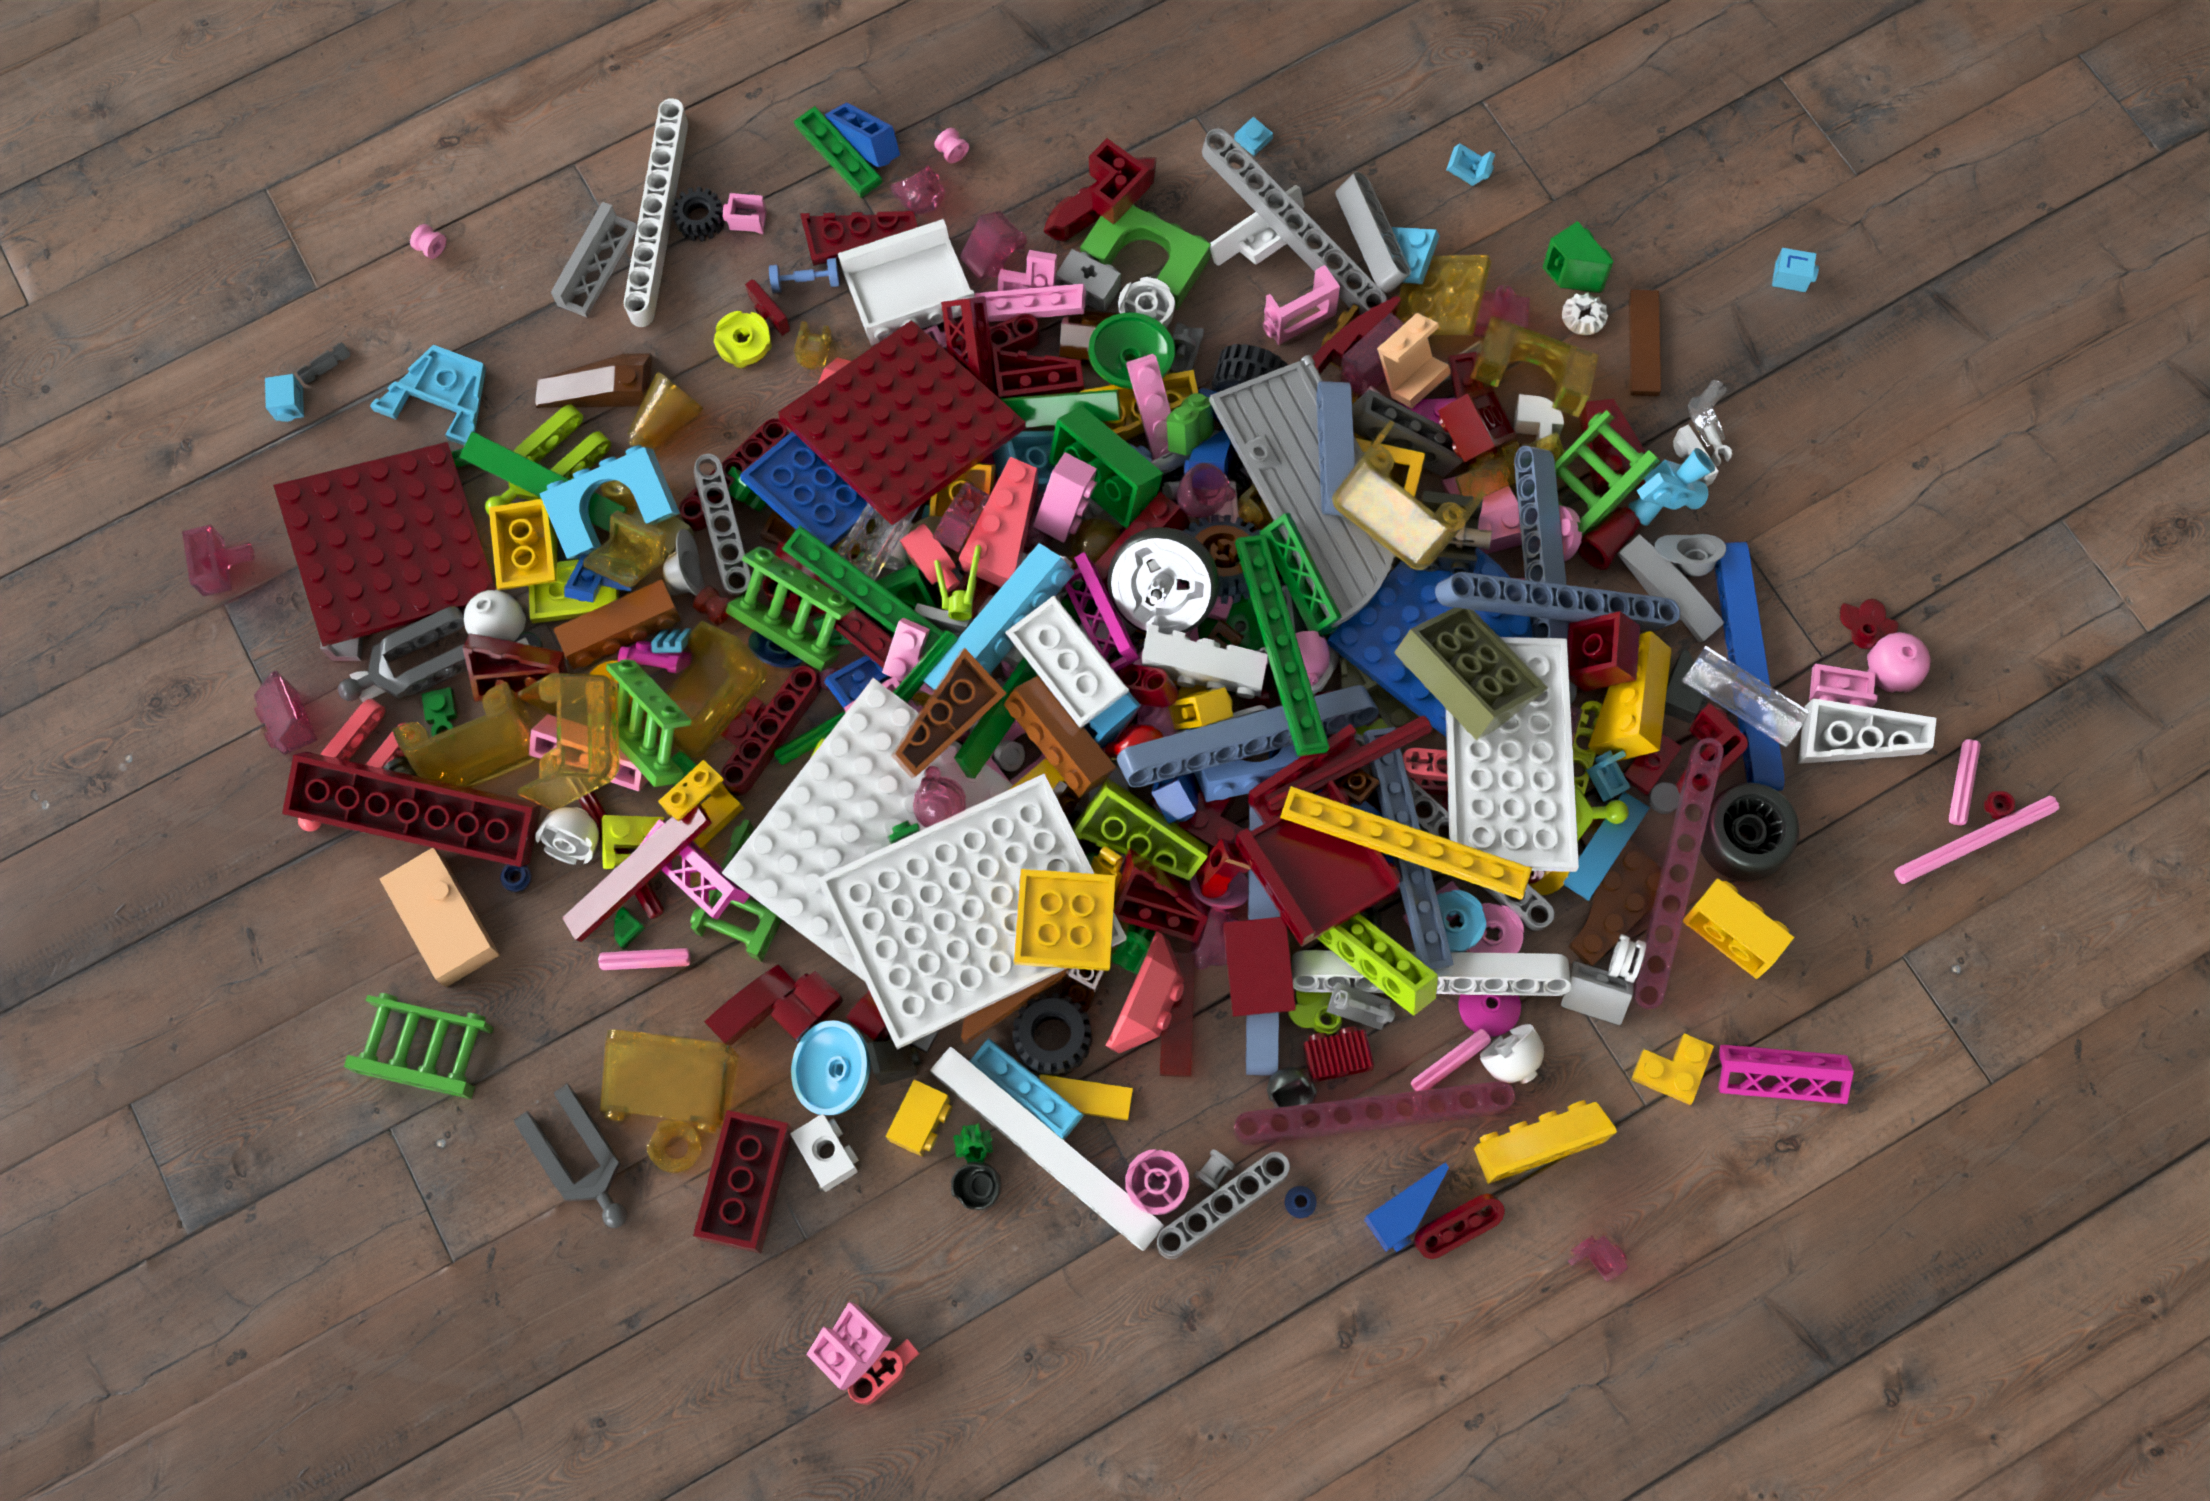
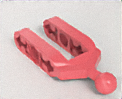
[298,698,419,832]
[1402,748,1448,795]

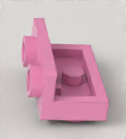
[1809,664,1878,708]

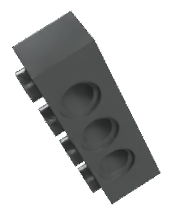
[1352,389,1463,477]

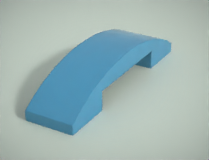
[1563,792,1650,901]

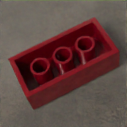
[693,1110,793,1254]

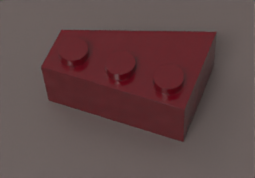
[992,346,1084,399]
[1579,398,1655,495]
[463,633,569,702]
[1113,848,1208,943]

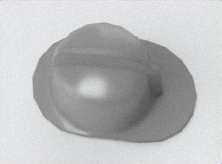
[663,529,705,597]
[1654,534,1726,576]

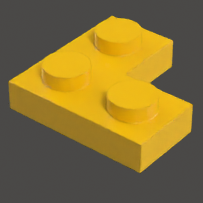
[1631,1033,1714,1105]

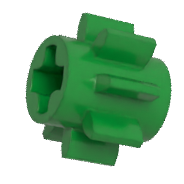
[954,1123,993,1164]

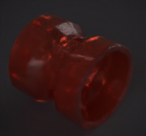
[693,585,731,626]

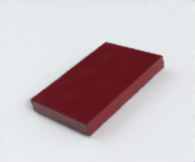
[1223,917,1296,1017]

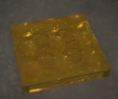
[1390,255,1492,335]

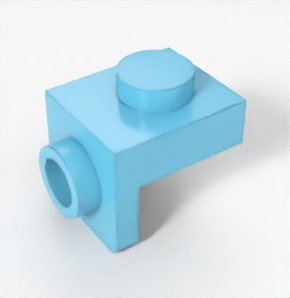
[1446,143,1495,186]
[1586,750,1631,802]

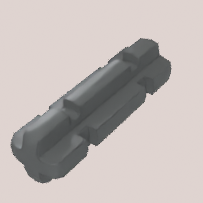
[297,342,351,384]

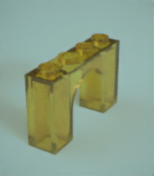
[1470,316,1599,417]

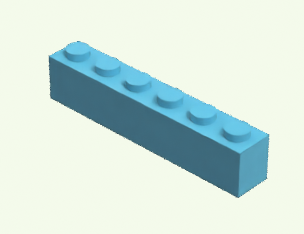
[923,543,1075,691]

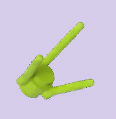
[934,545,981,621]

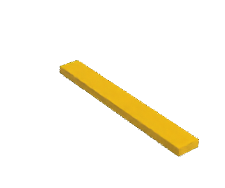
[1280,786,1532,900]

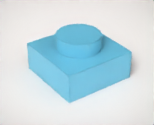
[1234,117,1273,156]

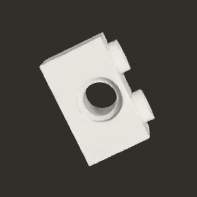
[790,1114,859,1192]

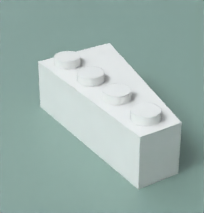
[1142,624,1268,699]
[1798,698,1936,764]

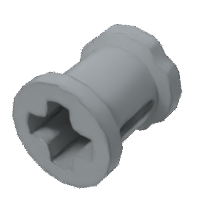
[1194,1149,1235,1192]

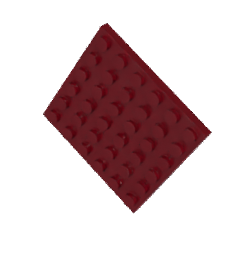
[778,320,1026,525]
[273,442,496,647]

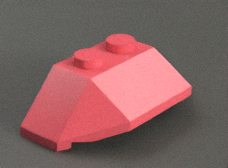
[1106,931,1184,1054]

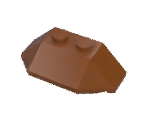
[961,968,1069,1045]

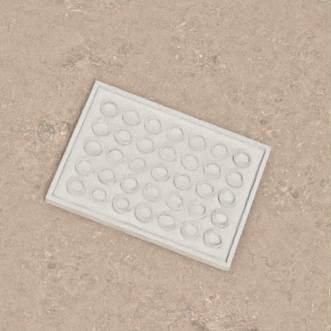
[722,678,1013,981]
[817,774,1127,1049]

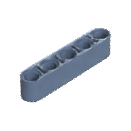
[1316,381,1357,516]

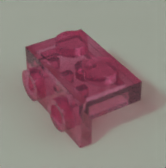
[1568,1235,1629,1282]

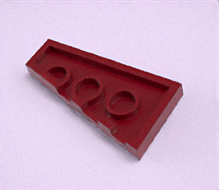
[800,211,918,266]

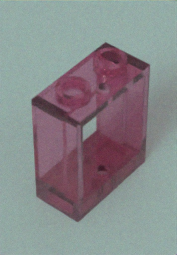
[1341,312,1404,399]

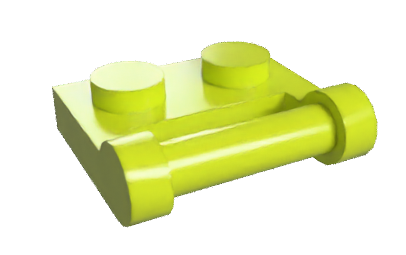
[602,815,664,869]

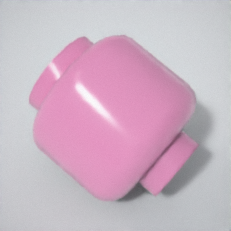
[1137,705,1179,737]

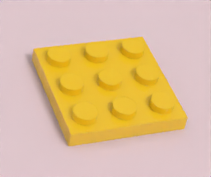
[1014,869,1116,971]

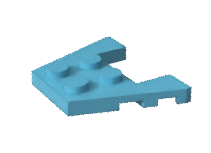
[370,345,486,446]

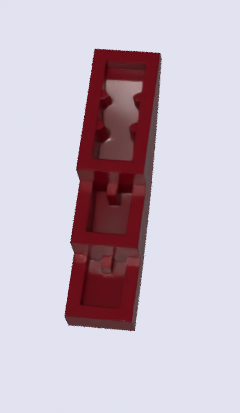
[1312,296,1401,375]

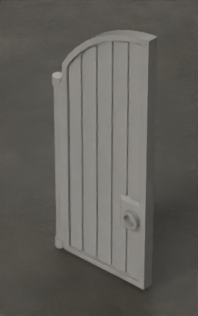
[1209,355,1401,628]

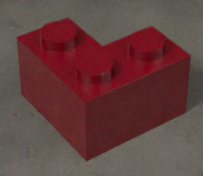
[1089,138,1150,225]
[1178,790,1244,854]

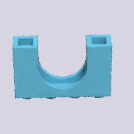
[540,445,680,559]

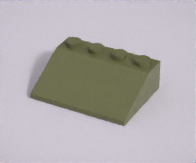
[1394,608,1548,741]

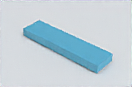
[969,1038,1084,1140]

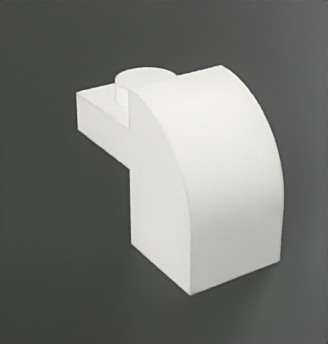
[1514,394,1564,452]

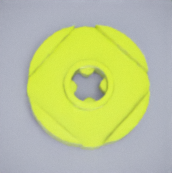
[714,311,772,368]

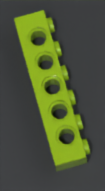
[1316,914,1438,1016]

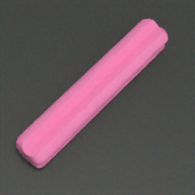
[1949,739,1981,826]
[599,948,691,970]
[1411,1029,1491,1095]

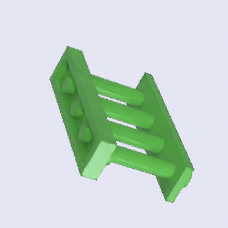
[1555,410,1661,536]
[725,546,856,672]
[599,659,691,787]
[690,819,782,962]
[344,993,493,1099]

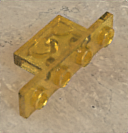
[1455,433,1565,498]

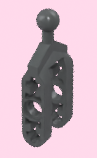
[338,606,467,702]
[514,1083,627,1228]

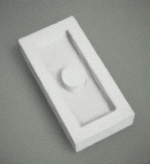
[1673,424,1719,486]

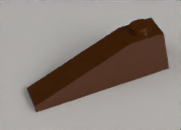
[535,353,652,408]

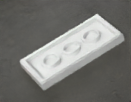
[1006,596,1129,729]

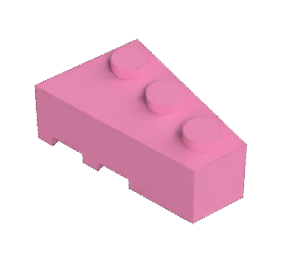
[1033,452,1097,543]

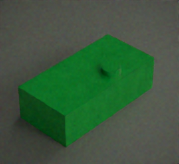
[1048,406,1163,529]

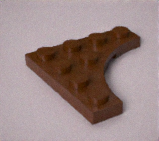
[1568,799,1677,967]

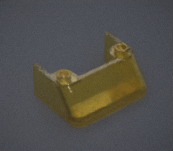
[1332,420,1486,570]
[518,673,619,811]

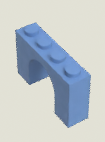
[1186,723,1301,802]

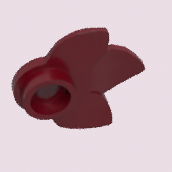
[1839,599,1899,649]

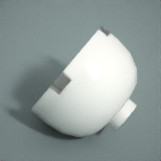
[1118,277,1175,328]
[463,590,526,642]
[535,807,599,864]
[1480,1024,1544,1084]

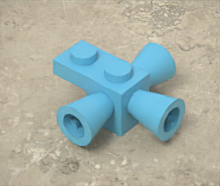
[1629,448,1715,526]

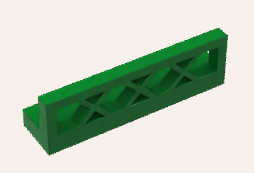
[1260,513,1342,635]

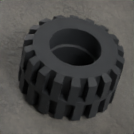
[1211,344,1288,392]
[1012,993,1092,1077]

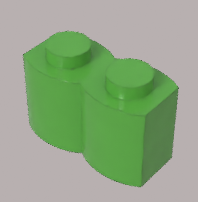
[1167,393,1214,455]

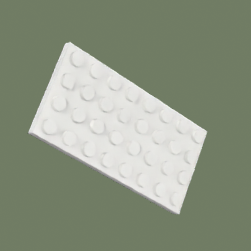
[1446,637,1579,872]

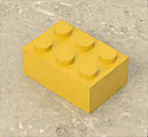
[1682,878,1795,979]

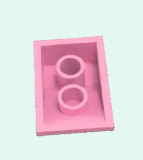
[1442,466,1522,554]

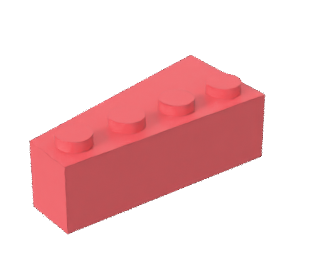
[959,457,1039,587]

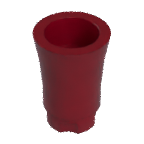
[1578,506,1640,570]

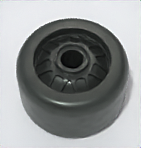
[1698,783,1800,882]

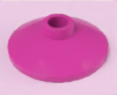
[1458,994,1521,1037]

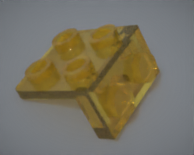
[583,510,666,587]

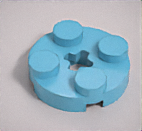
[1437,890,1486,952]

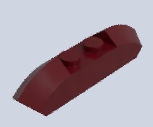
[1043,157,1157,241]

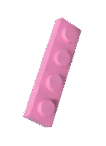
[975,284,1086,322]
[1126,354,1171,460]

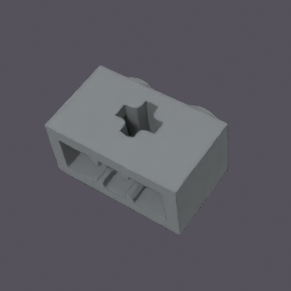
[1056,249,1121,311]

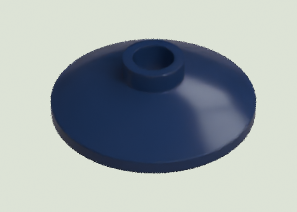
[748,630,803,668]

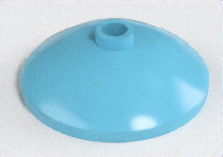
[791,1020,870,1116]

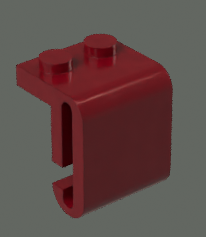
[1675,703,1748,804]

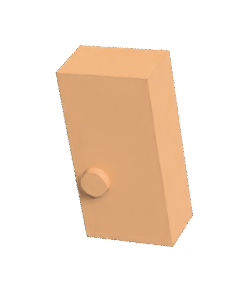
[380,848,500,988]

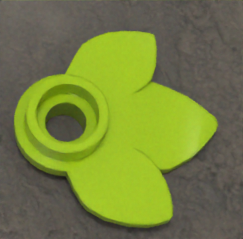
[1288,990,1342,1036]

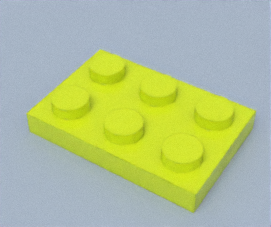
[528,555,619,623]

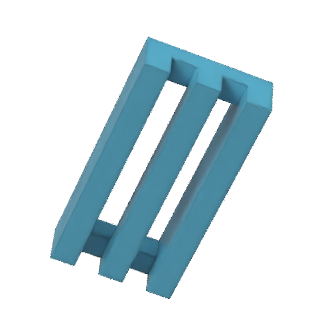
[651,628,692,654]

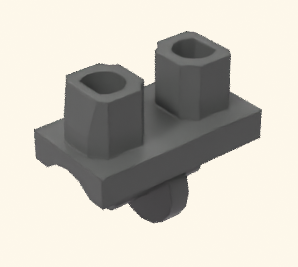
[1169,322,1204,374]

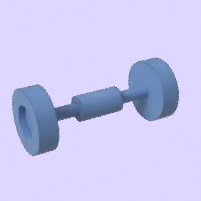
[769,258,840,294]

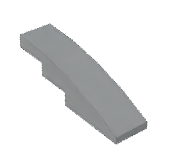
[1617,535,1725,642]

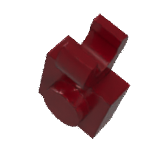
[718,696,766,747]

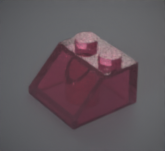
[254,670,317,755]

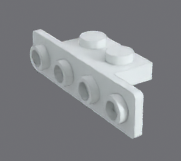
[1210,185,1304,266]

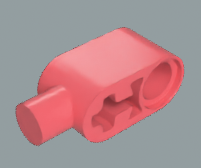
[899,523,960,592]
[848,1339,920,1405]

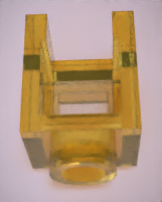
[794,321,833,369]

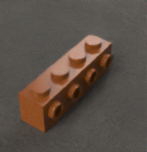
[553,579,681,670]
[1004,676,1116,798]

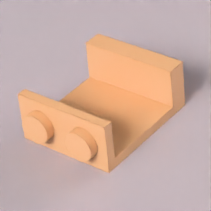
[1377,313,1451,408]

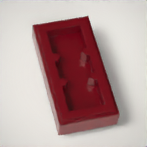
[745,279,790,336]
[1624,733,1682,795]

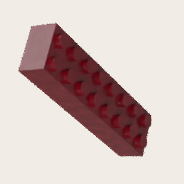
[282,752,542,867]

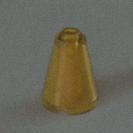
[627,372,704,449]

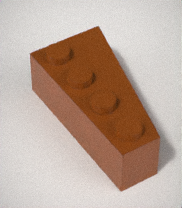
[891,648,1007,779]

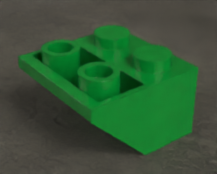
[1542,221,1614,293]

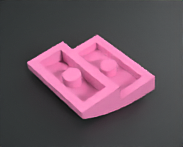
[807,1302,892,1390]

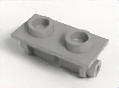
[1326,982,1395,1030]

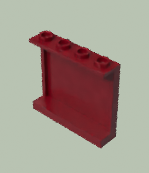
[1235,780,1401,947]

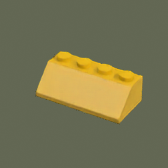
[1474,1100,1617,1184]

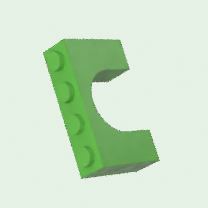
[1080,204,1211,310]

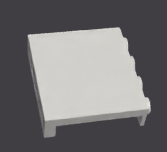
[838,219,975,346]

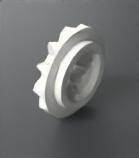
[1562,292,1608,335]

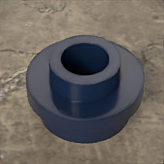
[500,864,532,892]
[1285,1186,1317,1219]

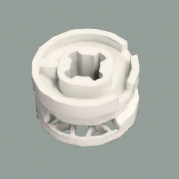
[1608,934,1646,983]

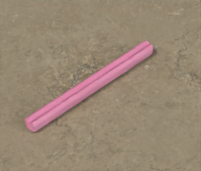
[1894,796,2059,884]

